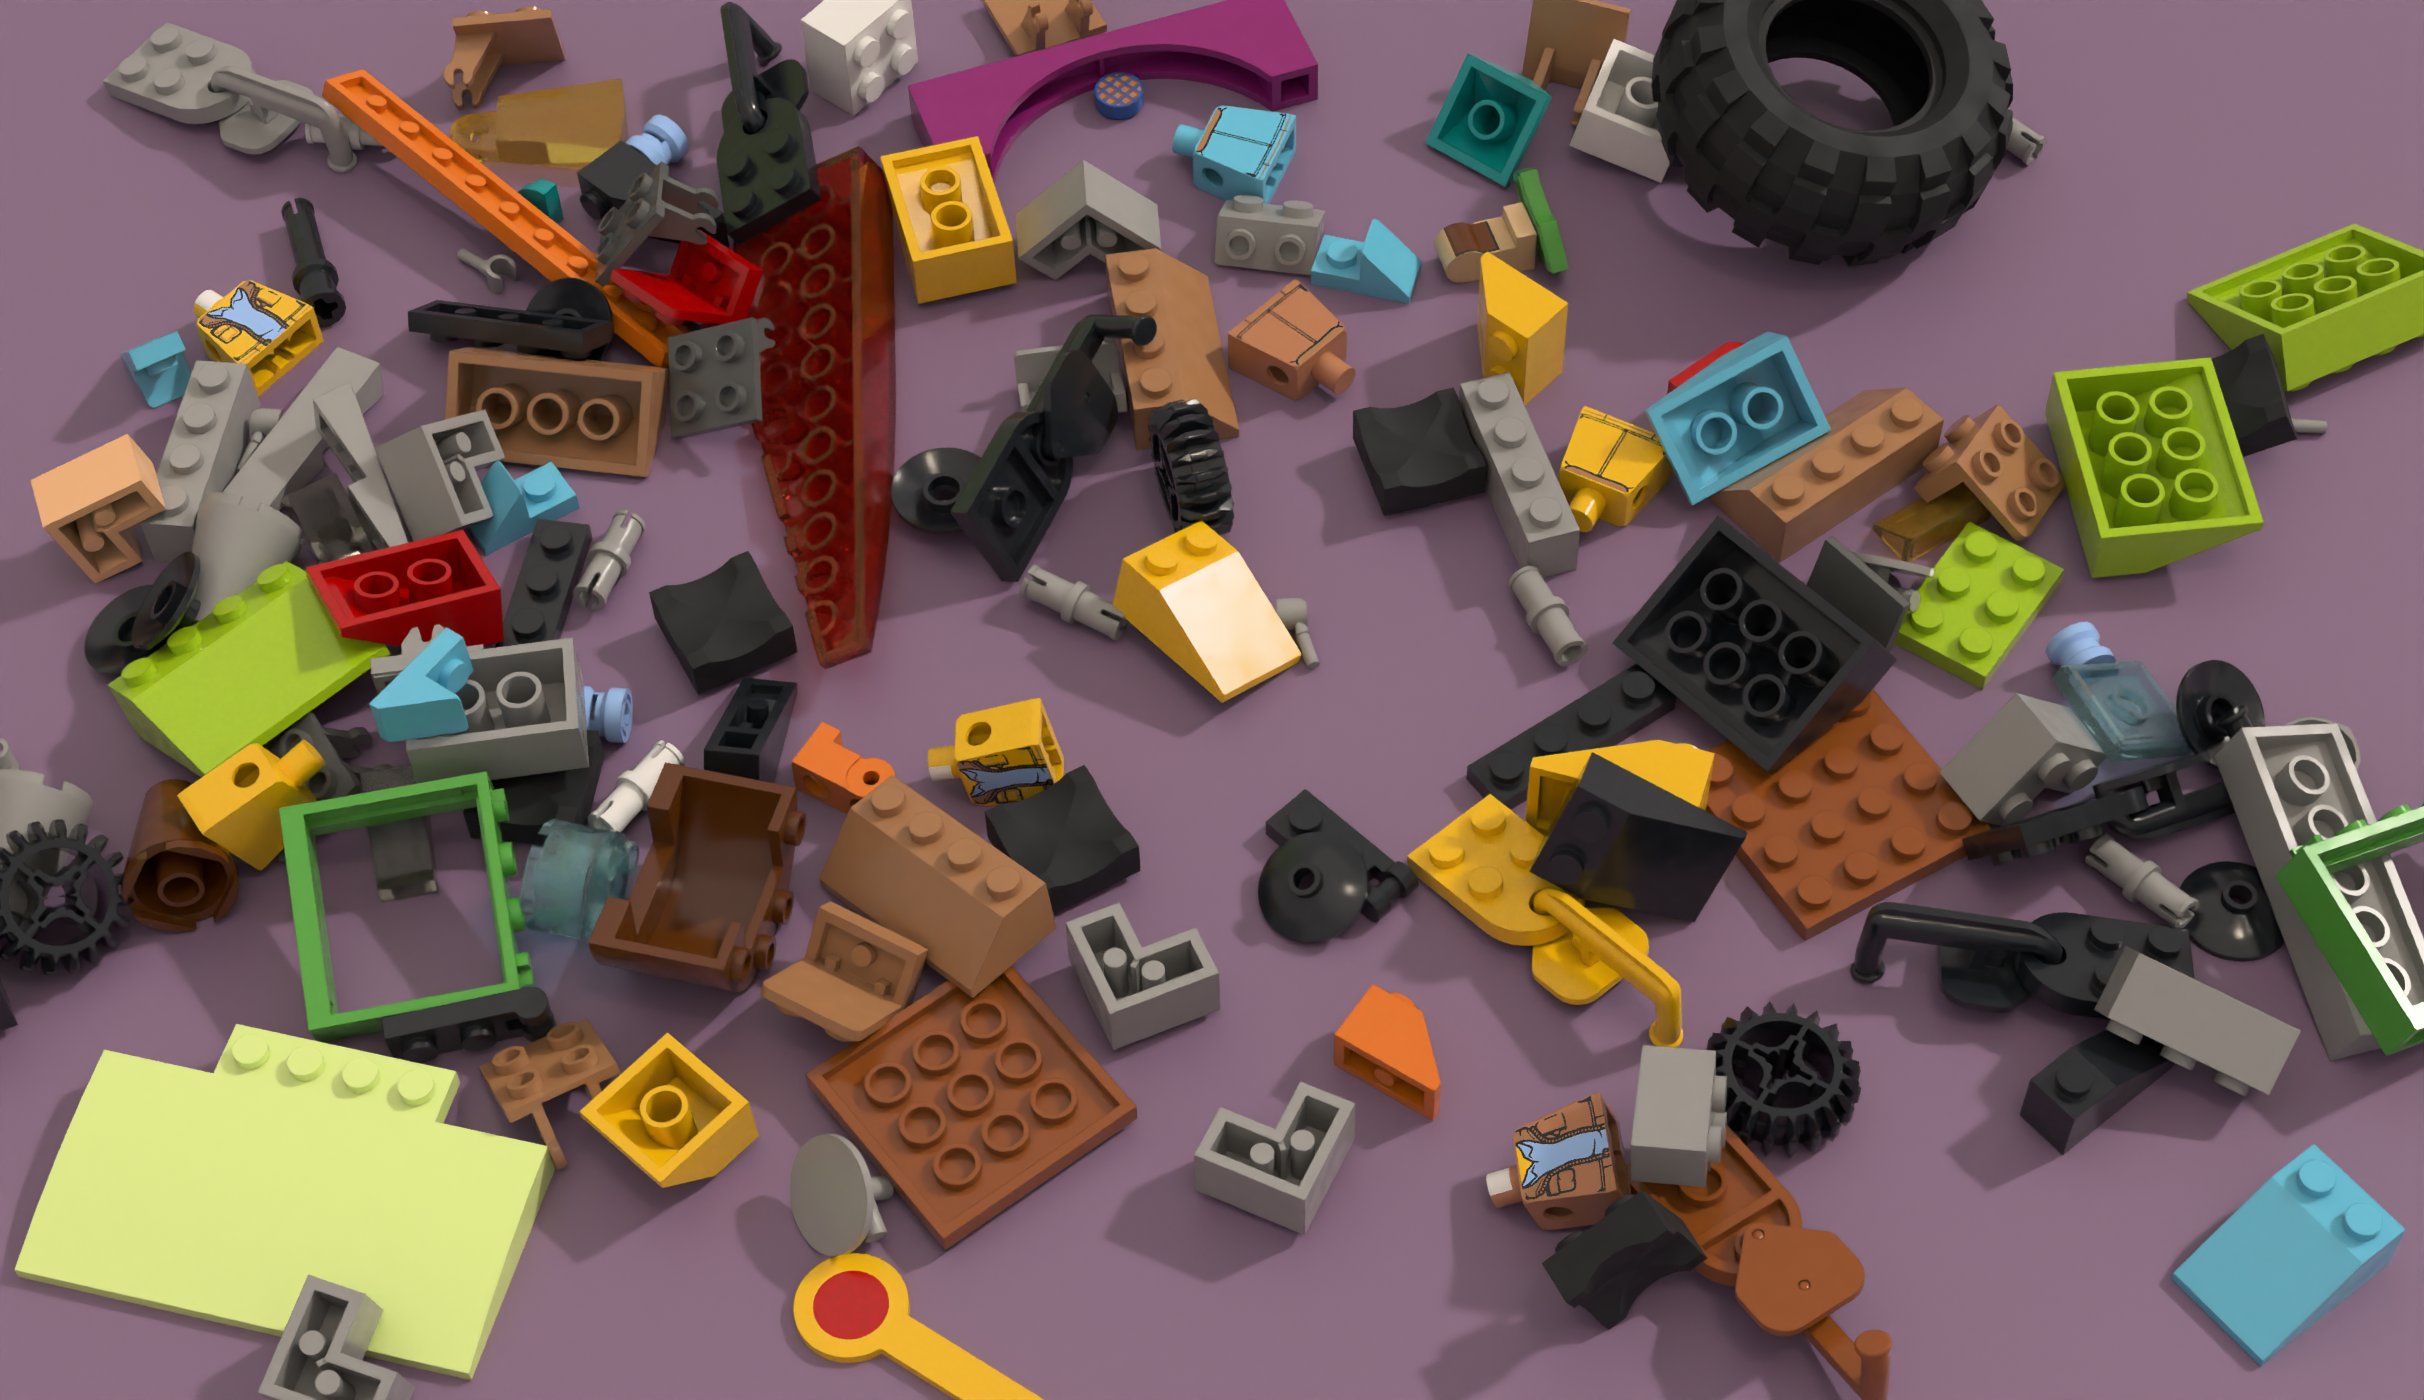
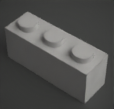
[2094,946,2301,1097]

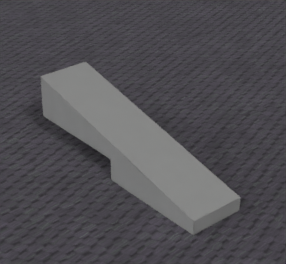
[223,346,384,511]
[313,381,408,551]

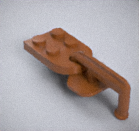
[1627,1125,1892,1400]

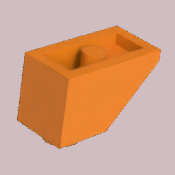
[1334,984,1441,1121]

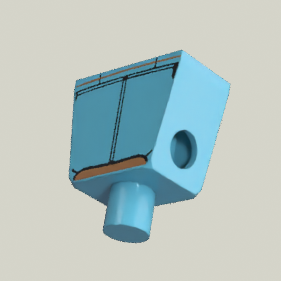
[1172,105,1296,204]

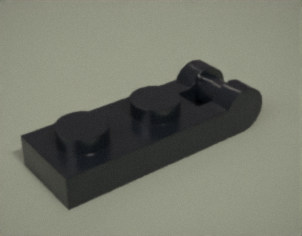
[1266,789,1419,923]
[382,987,557,1063]

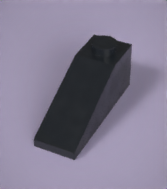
[577,140,730,248]
[704,678,797,783]
[2020,1030,2176,1155]

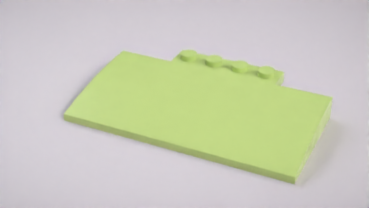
[15,1024,555,1381]

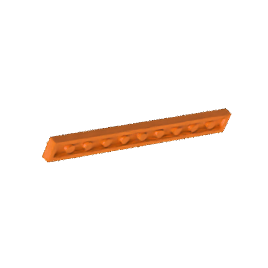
[322,69,692,368]

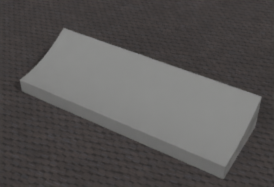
[2214,723,2424,1061]

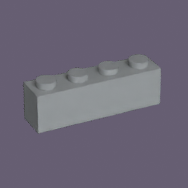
[140,360,260,563]
[1459,372,1580,578]

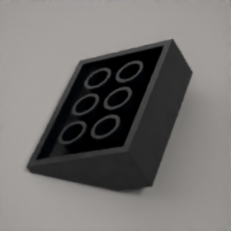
[1613,516,1897,774]

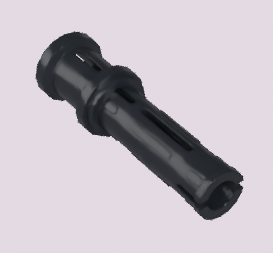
[281,198,346,327]

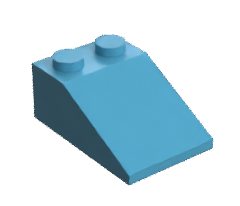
[1644,331,1831,505]
[2171,1144,2406,1366]

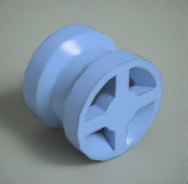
[2045,622,2117,691]

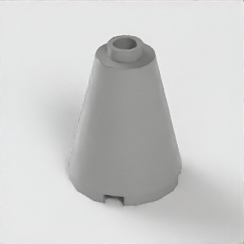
[190,492,304,626]
[0,769,94,926]

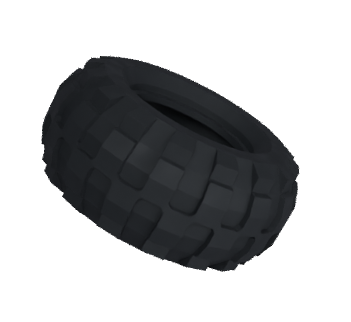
[1651,0,2013,267]

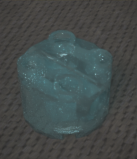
[521,819,639,941]

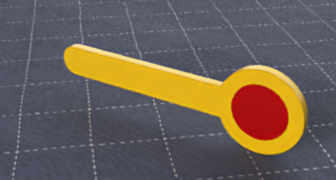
[793,1253,1044,1400]

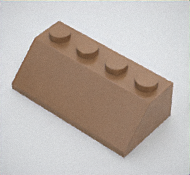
[1105,248,1239,450]
[445,347,669,477]
[1708,388,1944,563]
[819,775,1057,998]

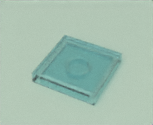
[2052,661,2192,762]

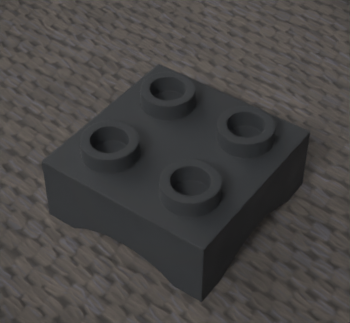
[2212,334,2297,457]
[1353,387,1487,516]
[649,551,798,695]
[463,730,605,848]
[985,765,1141,913]
[1542,1190,1708,1330]

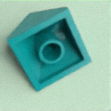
[1425,53,1552,187]

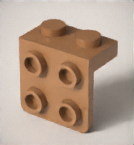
[1913,404,2064,541]
[760,901,929,1042]

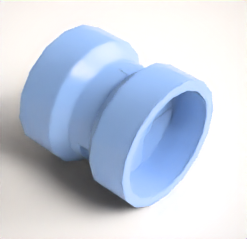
[625,114,689,165]
[584,686,633,743]

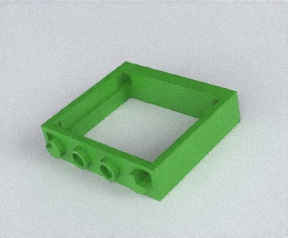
[279,771,534,1042]
[2275,803,2424,1056]

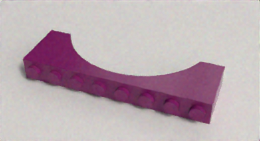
[908,0,1318,185]

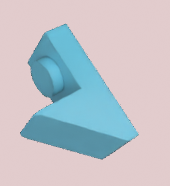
[1311,219,1422,304]
[120,331,191,408]
[467,460,580,556]
[369,627,474,743]

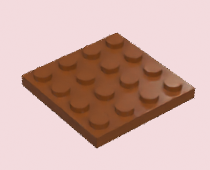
[1706,689,1992,941]
[806,966,1138,1250]

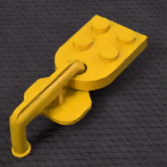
[1407,794,1684,1048]

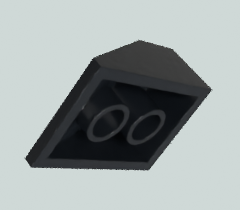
[1529,752,1747,922]

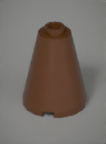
[121,779,240,932]

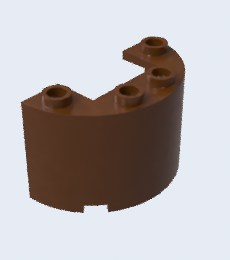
[588,762,806,992]

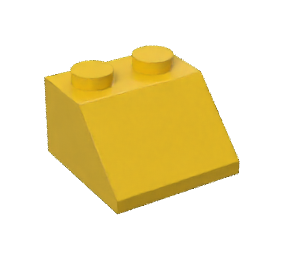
[1477,252,1568,405]
[579,1032,759,1188]

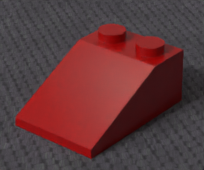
[305,530,504,646]

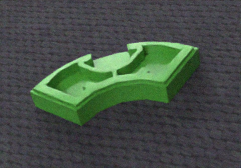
[1513,167,1569,274]

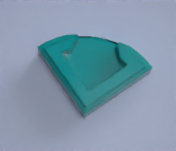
[518,179,564,224]

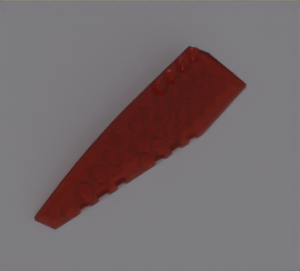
[733,146,896,670]

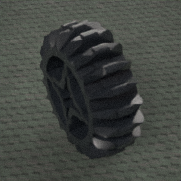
[1148,399,1234,535]
[0,819,134,975]
[1706,1001,1861,1158]

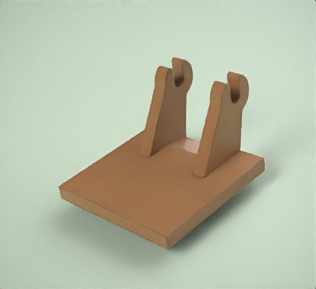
[981,0,1107,57]
[1522,0,1632,127]
[443,6,565,110]
[479,1018,620,1171]

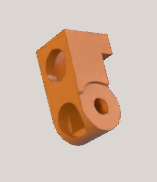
[791,722,896,814]

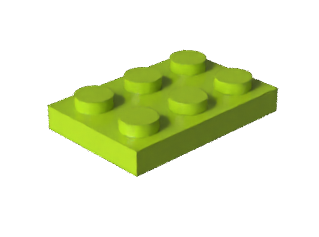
[1894,521,2065,690]

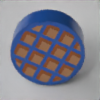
[1095,72,1144,119]

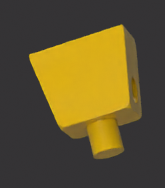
[177,739,326,871]

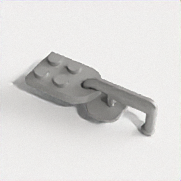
[103,22,357,173]

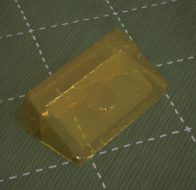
[1872,482,1991,562]

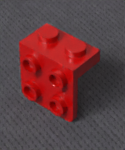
[609,230,764,328]

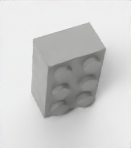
[403,637,589,783]

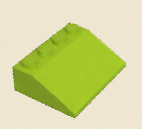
[2186,223,2424,391]
[2045,357,2264,578]
[107,561,391,778]

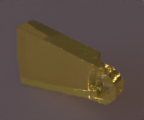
[450,79,628,170]

